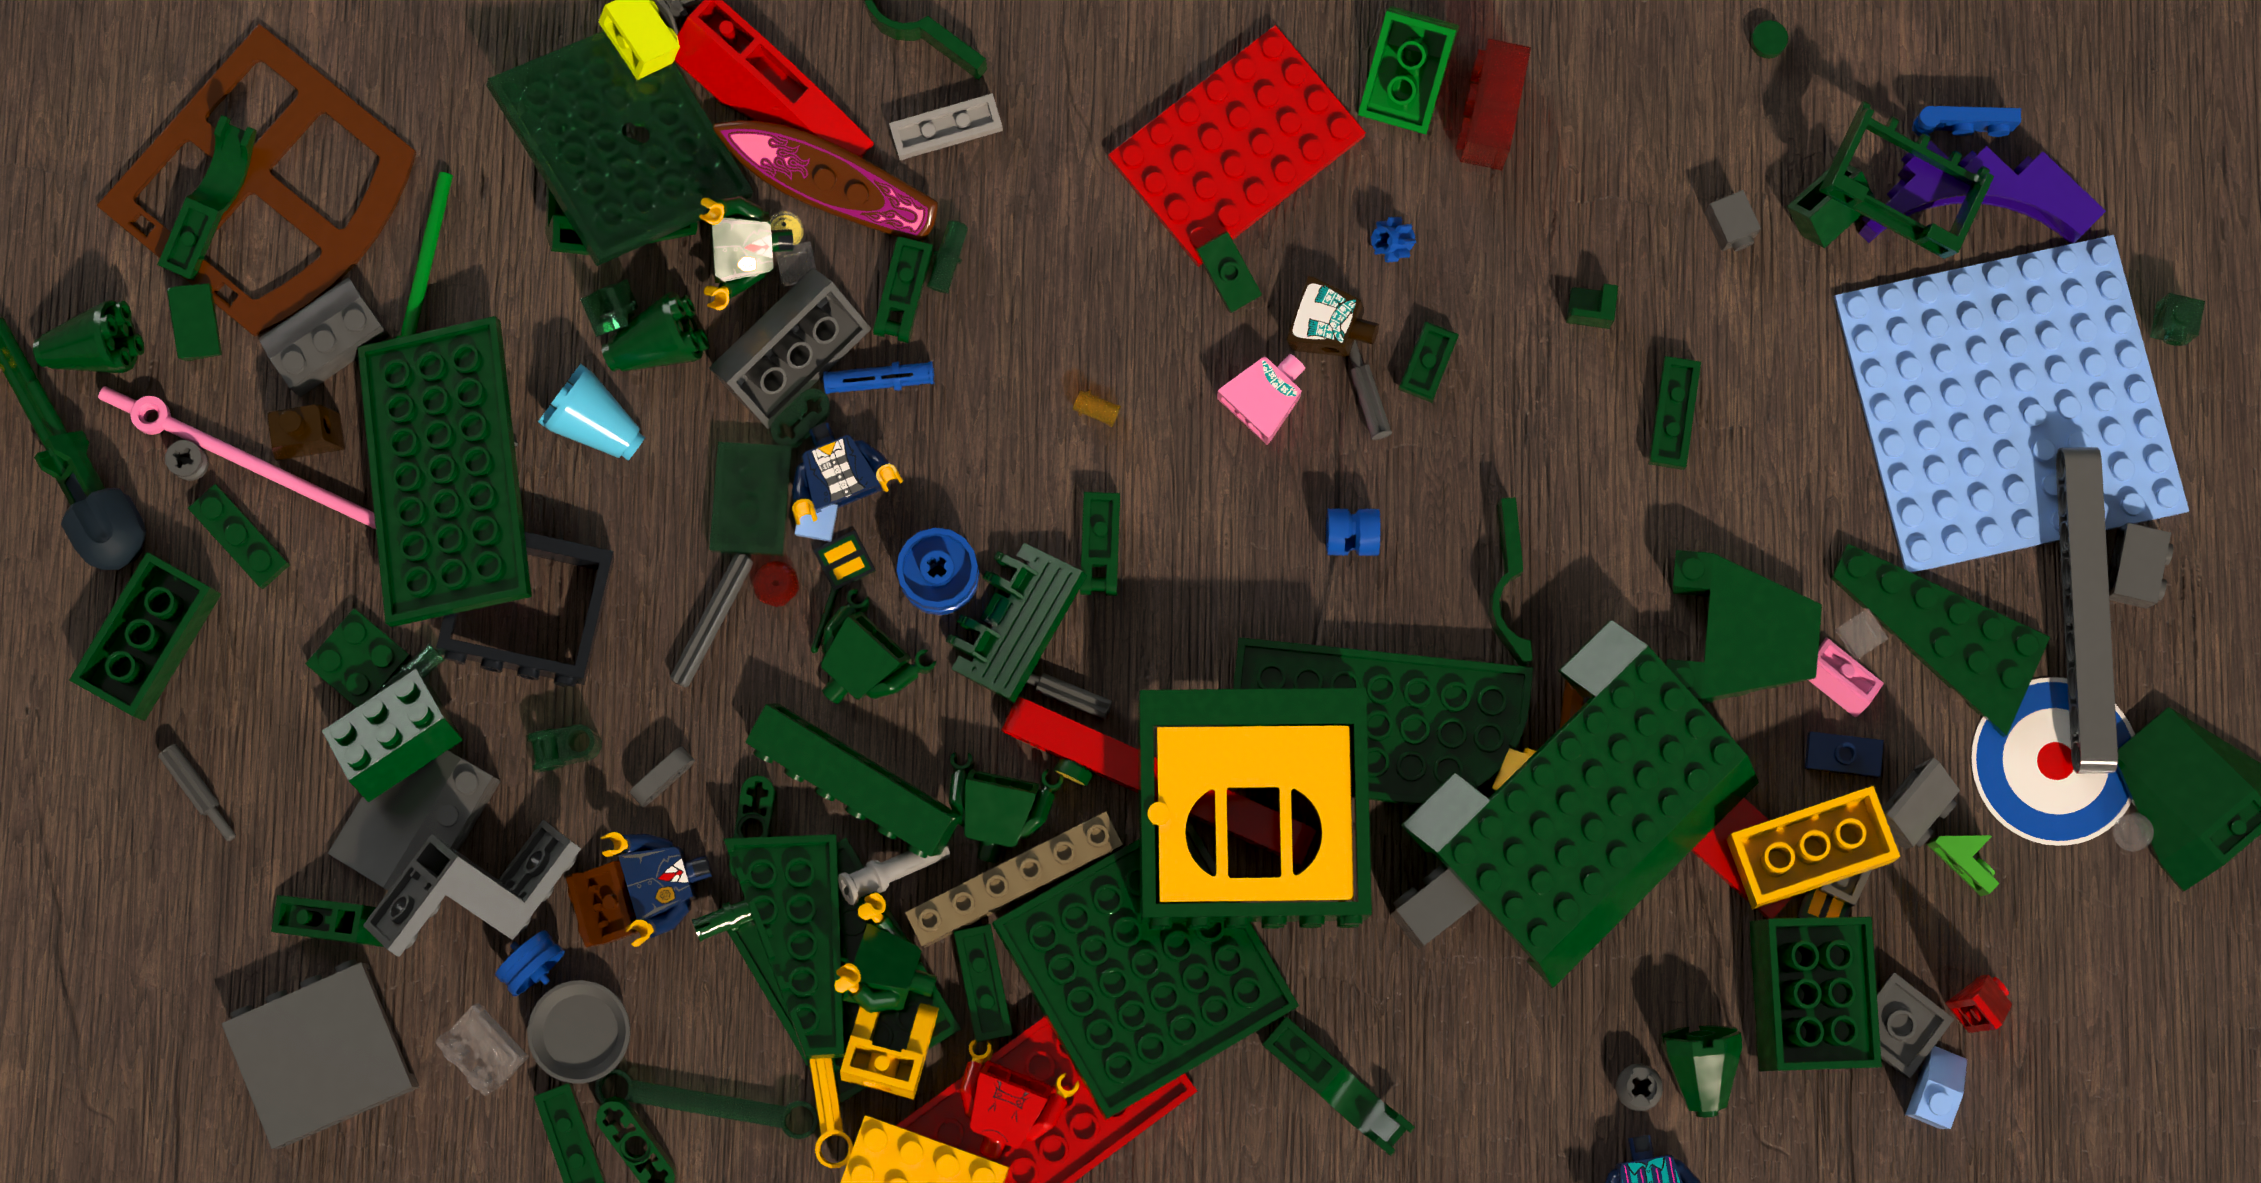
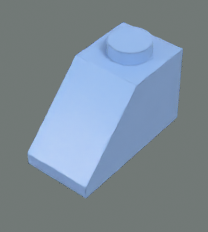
[1905,1046,1967,1129]

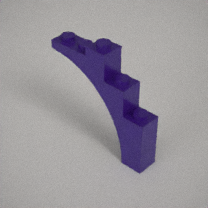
[1859,140,2106,244]

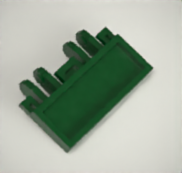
[946,543,1087,703]

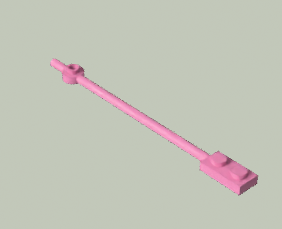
[98,386,376,529]

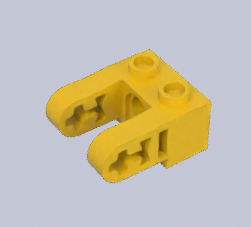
[840,1003,939,1100]

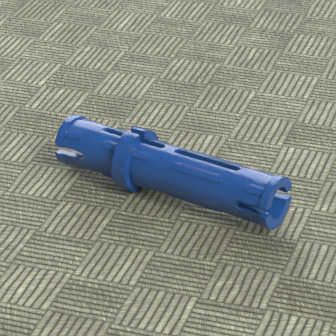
[823,361,935,394]

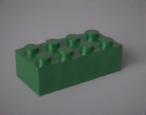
[69,552,221,721]

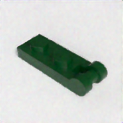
[873,236,933,343]
[1080,492,1120,596]

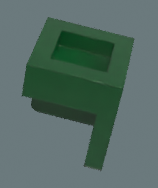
[1566,284,1618,329]

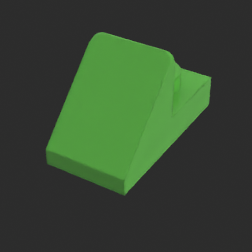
[1926,835,2000,896]

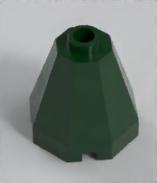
[1661,1025,1742,1118]

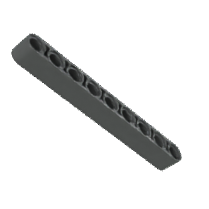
[2056,447,2118,774]

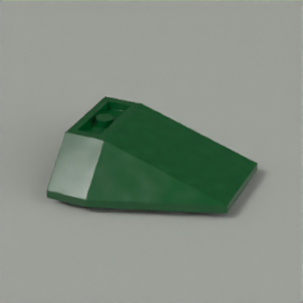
[2117,707,2261,892]

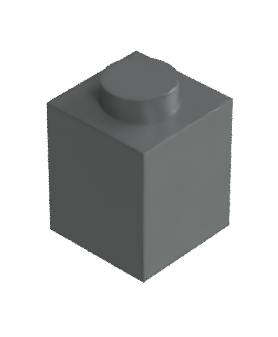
[1704,190,1761,252]

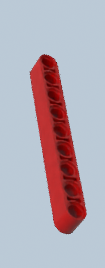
[1001,697,1317,865]

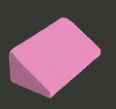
[1809,637,1884,717]

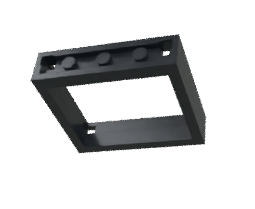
[436,532,614,687]

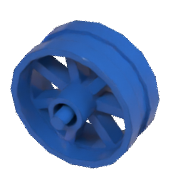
[495,930,565,996]

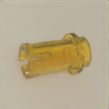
[1072,390,1121,427]

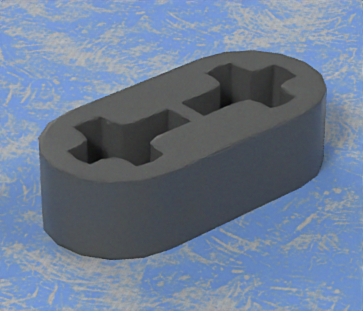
[630,746,695,807]

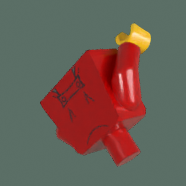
[960,1039,1079,1159]

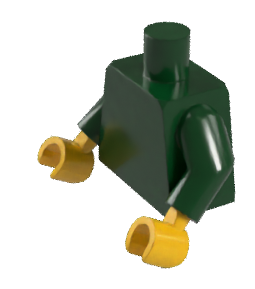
[834,893,937,1013]

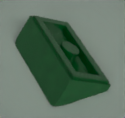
[167,283,222,361]

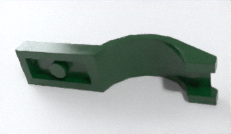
[862,0,987,80]
[157,115,257,280]
[1488,497,1533,666]
[1262,1017,1415,1156]

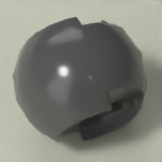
[1616,1063,1663,1112]

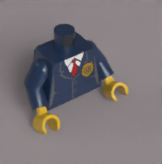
[600,832,712,947]

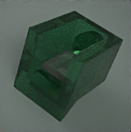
[580,279,638,337]

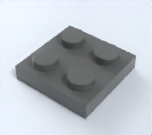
[1877,972,1954,1078]

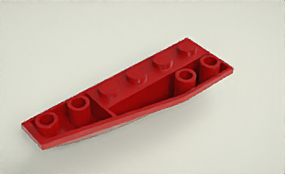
[674,0,874,157]

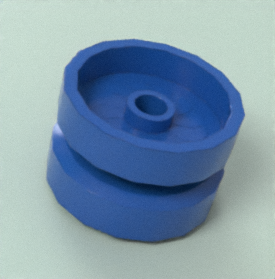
[896,527,980,615]

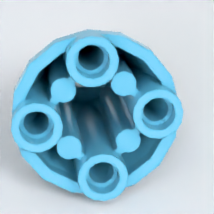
[538,364,646,461]

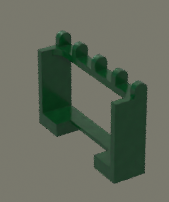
[1819,101,1994,259]

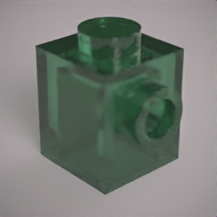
[2150,293,2205,346]

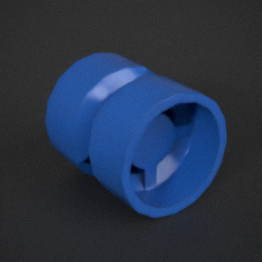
[1326,509,1380,556]

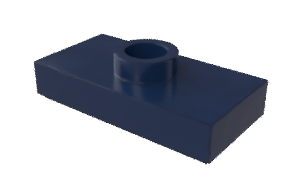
[1805,731,1884,778]

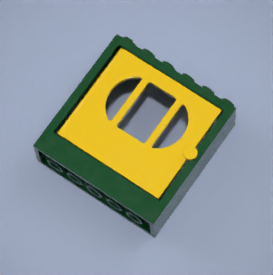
[1137,688,1372,930]

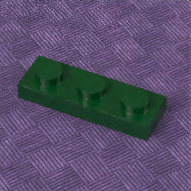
[1648,356,1701,470]
[188,484,290,589]
[954,924,1013,1042]
[534,1083,606,1183]

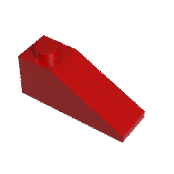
[1945,974,2012,1033]

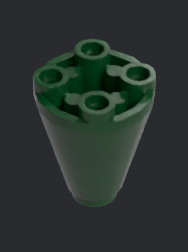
[602,291,710,372]
[33,300,145,373]

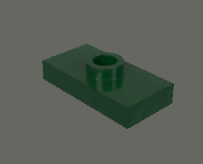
[1195,231,1262,313]
[1398,321,1459,403]

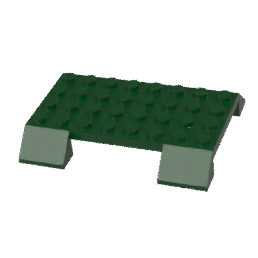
[1401,620,1759,988]

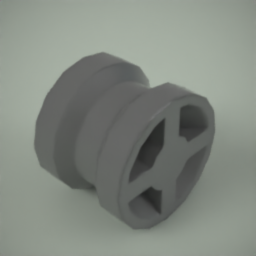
[165,440,209,481]

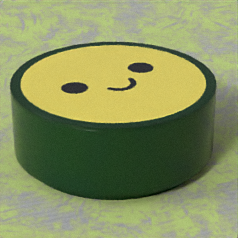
[1054,758,1093,787]

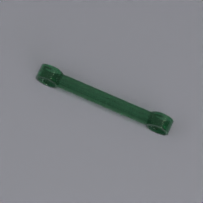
[595,1069,819,1139]

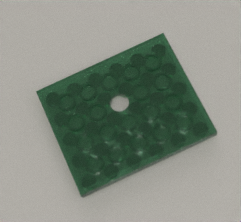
[486,31,754,266]

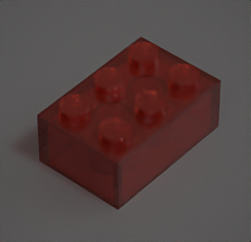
[1456,38,1531,171]

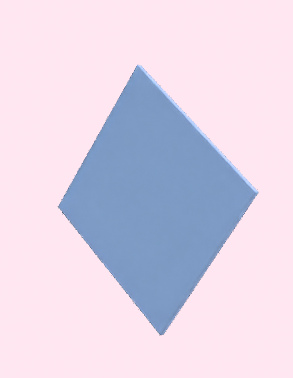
[1834,235,2189,573]

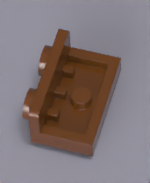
[566,861,639,947]

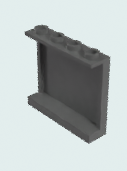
[221,959,420,1149]

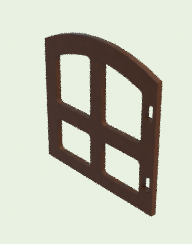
[96,24,416,337]

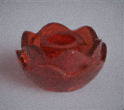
[753,561,799,607]

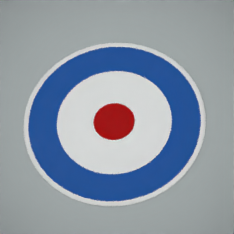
[1971,677,2135,846]

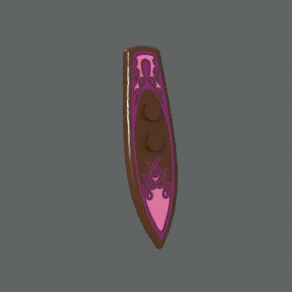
[713,120,938,242]

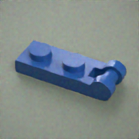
[1912,106,2021,137]

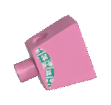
[1217,354,1305,445]

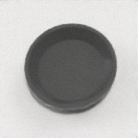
[527,980,631,1084]

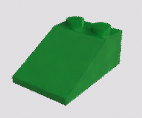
[1358,6,1460,134]

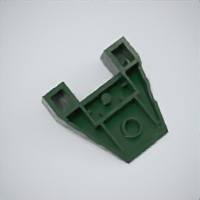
[1666,550,1822,705]

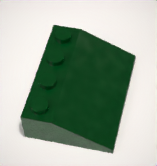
[1750,917,1882,1072]

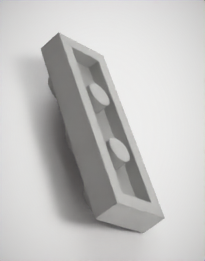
[889,94,1003,160]

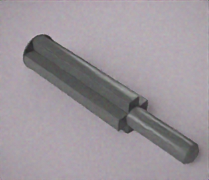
[1349,340,1392,440]
[1026,673,1113,721]
[158,744,236,841]

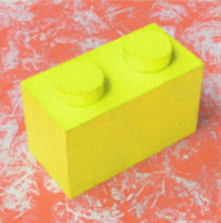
[598,0,680,80]

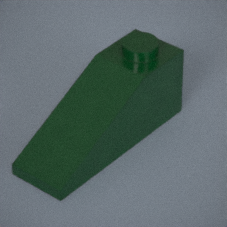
[271,895,384,947]

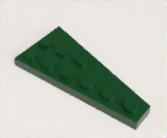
[1831,544,2050,737]
[724,834,844,1059]

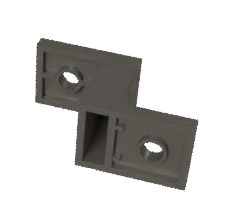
[363,819,581,957]

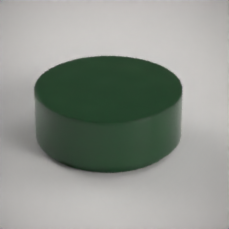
[1750,20,1788,59]

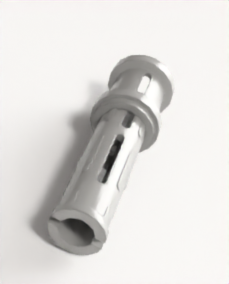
[838,846,950,905]

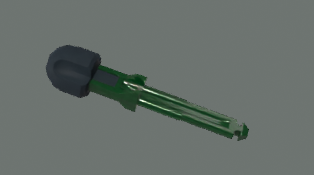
[0,318,146,570]

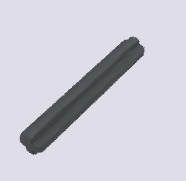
[670,553,753,687]

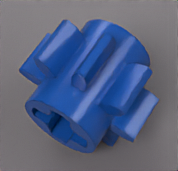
[1370,217,1416,262]

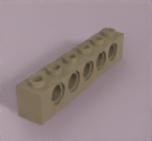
[905,812,1123,948]

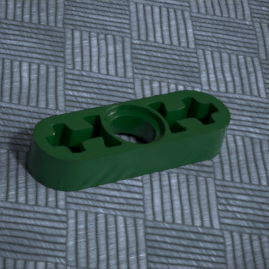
[729,776,776,880]
[596,1097,677,1183]

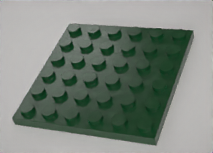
[992,818,1299,1120]

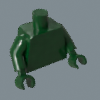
[821,589,936,704]
[949,752,1064,862]

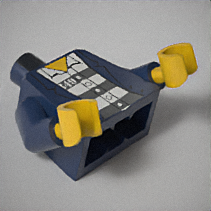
[792,423,903,525]

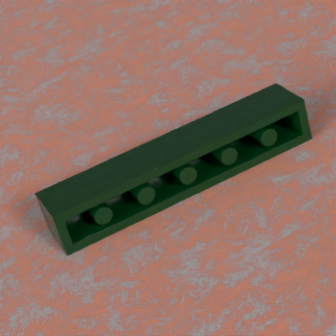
[745,703,962,858]

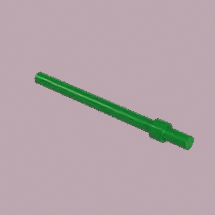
[396,172,453,338]

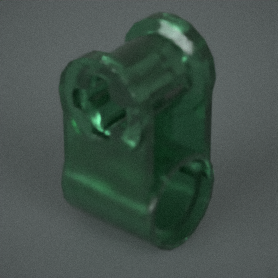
[526,724,602,773]

